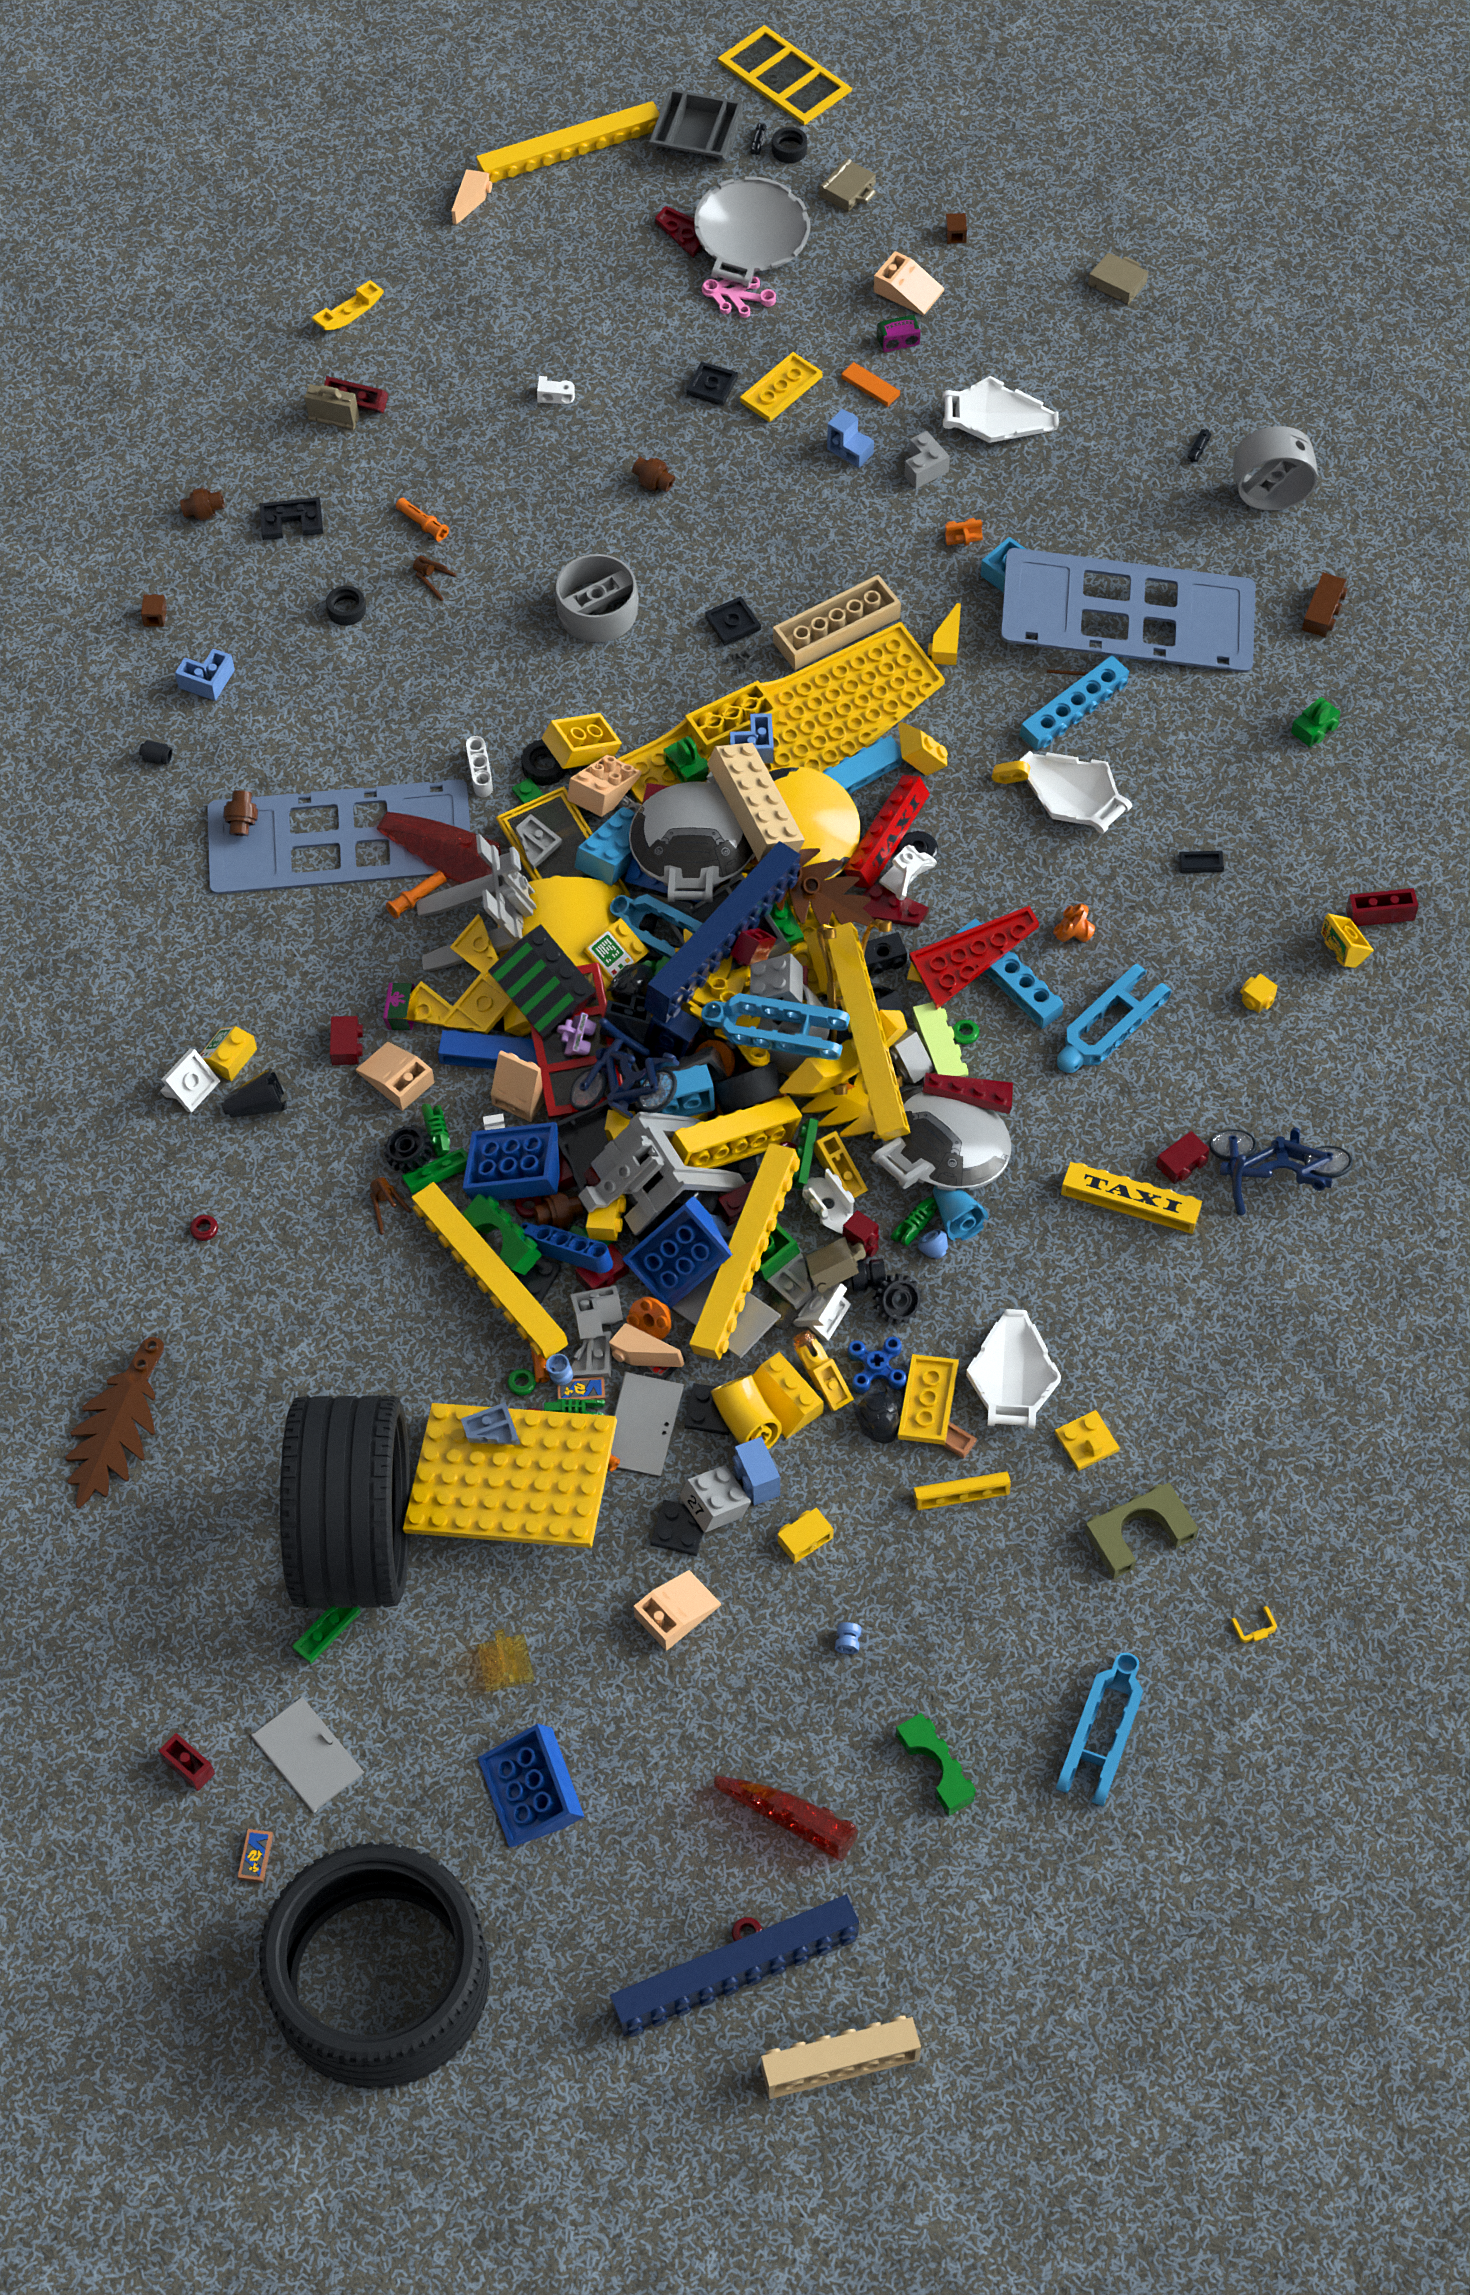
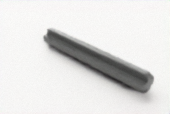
[633,891,696,916]

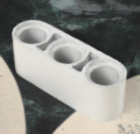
[466,736,493,797]

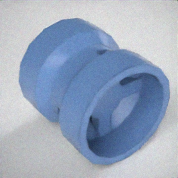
[546,1354,574,1386]
[835,1622,861,1654]

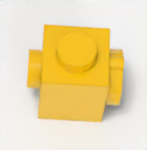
[1240,973,1278,1013]

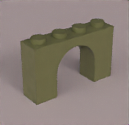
[1085,1483,1199,1579]

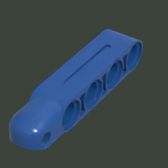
[519,1222,613,1273]

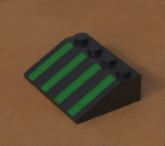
[488,924,596,1039]

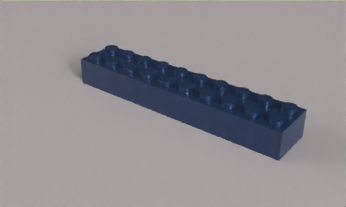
[644,841,801,1023]
[610,1894,859,2037]

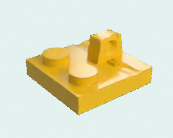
[1055,1410,1120,1471]

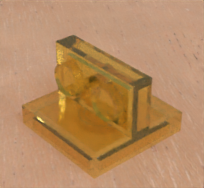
[477,1629,535,1692]

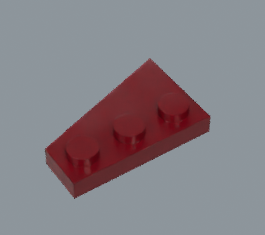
[655,205,703,258]
[862,883,929,927]

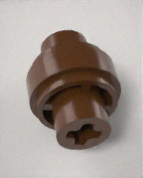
[632,457,675,493]
[180,487,225,521]
[223,790,258,836]
[533,1192,583,1229]

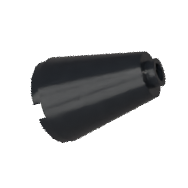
[221,1068,287,1118]

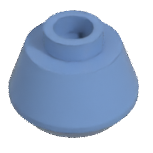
[918,1229,948,1259]

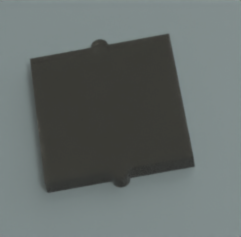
[762,1288,807,1332]

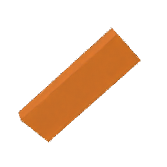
[841,362,900,407]

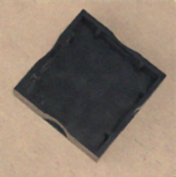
[556,1088,661,1193]

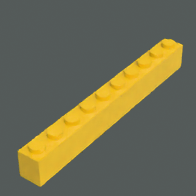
[476,101,660,183]
[825,922,911,1141]
[689,1143,800,1360]
[411,1182,569,1360]

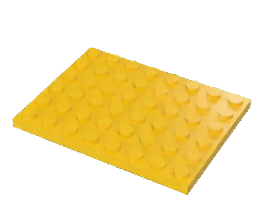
[403,1403,617,1548]

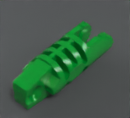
[421,1104,450,1157]
[890,1197,938,1246]
[544,1399,605,1415]

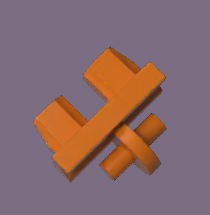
[945,518,983,546]

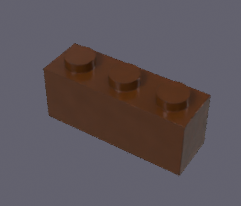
[1302,572,1348,638]

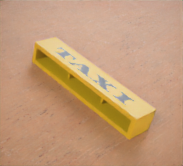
[1061,1162,1202,1234]

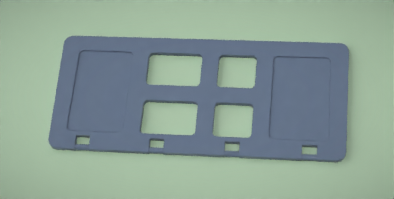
[1001,548,1256,672]
[208,779,473,894]

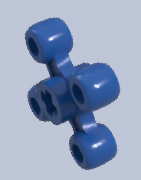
[847,1336,907,1394]

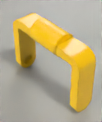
[1231,1606,1277,1643]

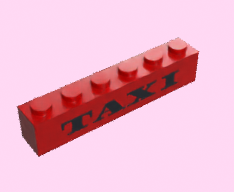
[844,775,930,888]

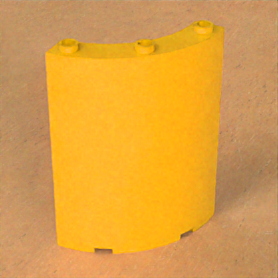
[498,876,619,1037]

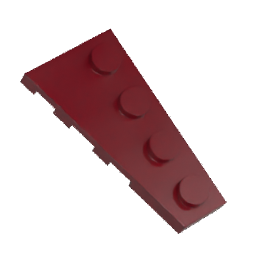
[922,1073,1013,1114]

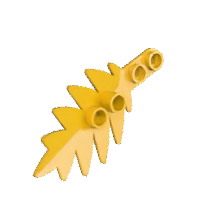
[675,929,770,1067]
[785,1070,881,1140]

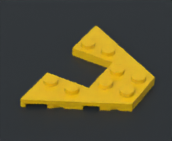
[397,914,513,1034]

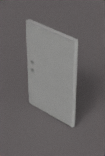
[672,1269,781,1359]
[611,1372,684,1477]
[251,1697,364,1813]

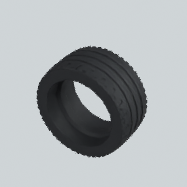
[713,1061,783,1114]

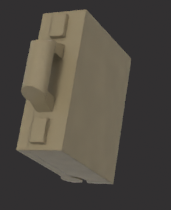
[819,158,876,212]
[1088,252,1149,305]
[304,384,360,430]
[806,1237,866,1293]

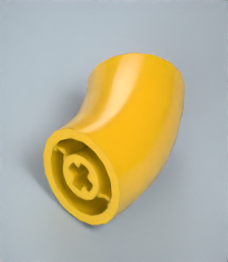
[710,1375,782,1449]

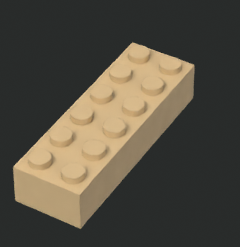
[773,575,901,671]
[707,743,805,861]
[761,2016,921,2099]

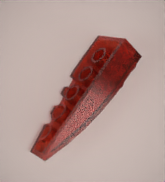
[377,812,501,883]
[714,1775,858,1862]

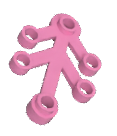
[702,273,776,318]

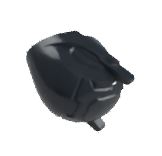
[606,964,654,1005]
[852,1386,900,1444]

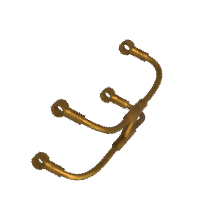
[817,919,903,1095]

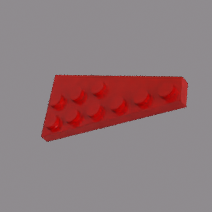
[909,905,1039,1009]

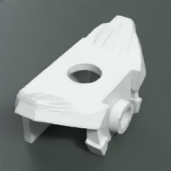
[879,845,937,900]
[802,1169,855,1234]

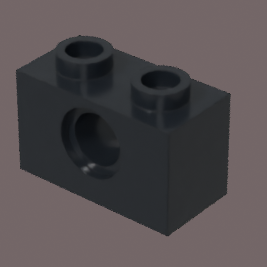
[864,932,907,975]

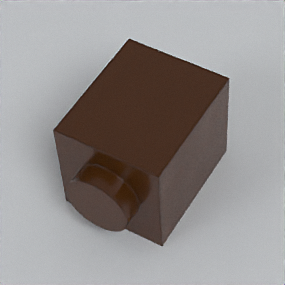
[945,213,967,244]
[141,594,167,627]

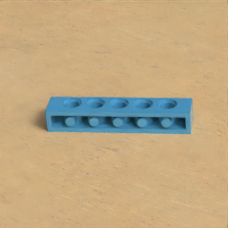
[1019,655,1130,751]
[956,918,1063,1029]

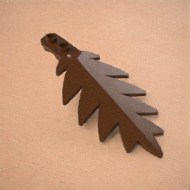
[749,848,875,926]
[65,1337,164,1509]

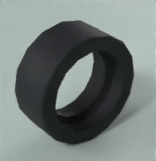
[772,127,807,163]
[326,585,366,626]

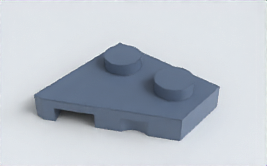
[461,1402,520,1445]

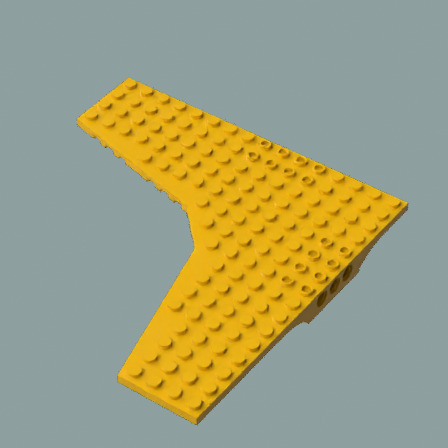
[617,622,945,1004]

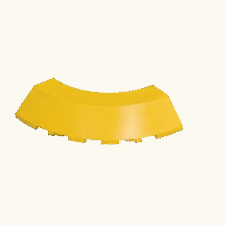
[779,1010,907,1093]

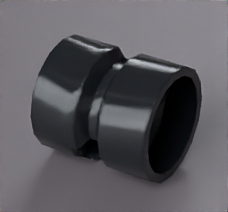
[851,1259,886,1292]

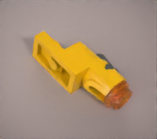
[793,1330,854,1411]

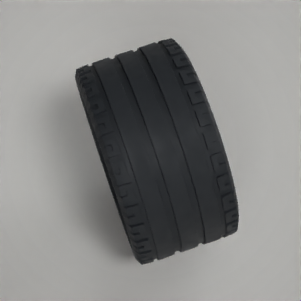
[280,1395,410,1608]
[259,1842,490,2089]

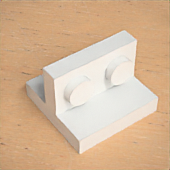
[160,1049,220,1112]
[791,1283,851,1341]

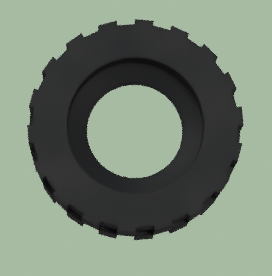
[521,739,568,786]

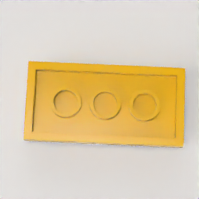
[740,352,823,423]
[898,1354,959,1445]

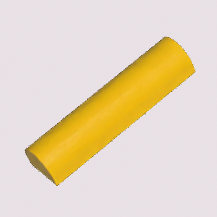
[913,1471,1010,1511]

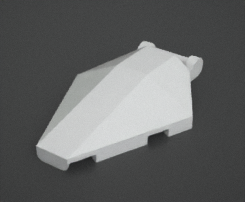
[942,376,1059,443]
[1019,751,1132,834]
[966,1309,1061,1429]

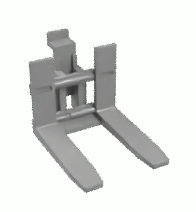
[416,834,537,972]
[579,1112,746,1235]

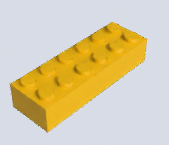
[671,1096,802,1169]

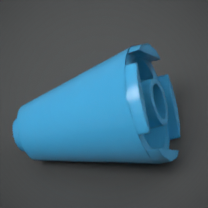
[933,1185,988,1241]

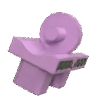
[557,1012,596,1056]

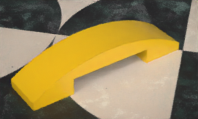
[312,280,383,330]

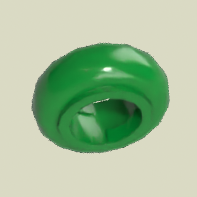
[953,1019,980,1045]
[507,1368,536,1396]

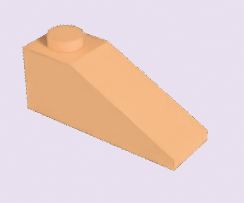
[452,169,492,225]
[609,1323,685,1367]

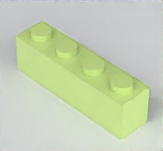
[912,1002,968,1077]

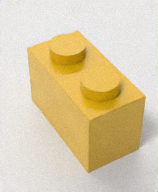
[778,1507,834,1564]

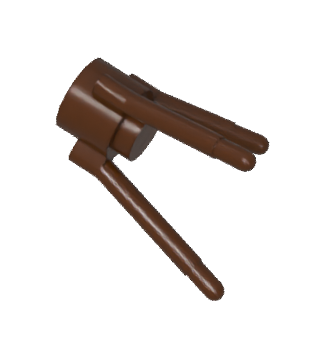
[413,555,456,601]
[370,1177,411,1235]

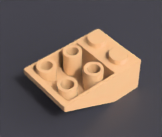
[874,251,944,316]
[567,755,642,817]
[356,1042,434,1111]
[491,1051,544,1122]
[634,1570,721,1651]

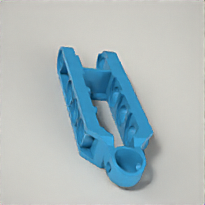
[610,894,703,959]
[1056,964,1172,1073]
[701,993,850,1060]
[1056,1653,1143,1807]

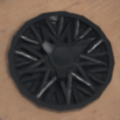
[898,831,938,859]

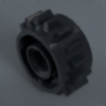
[384,1125,433,1173]
[872,1273,923,1325]

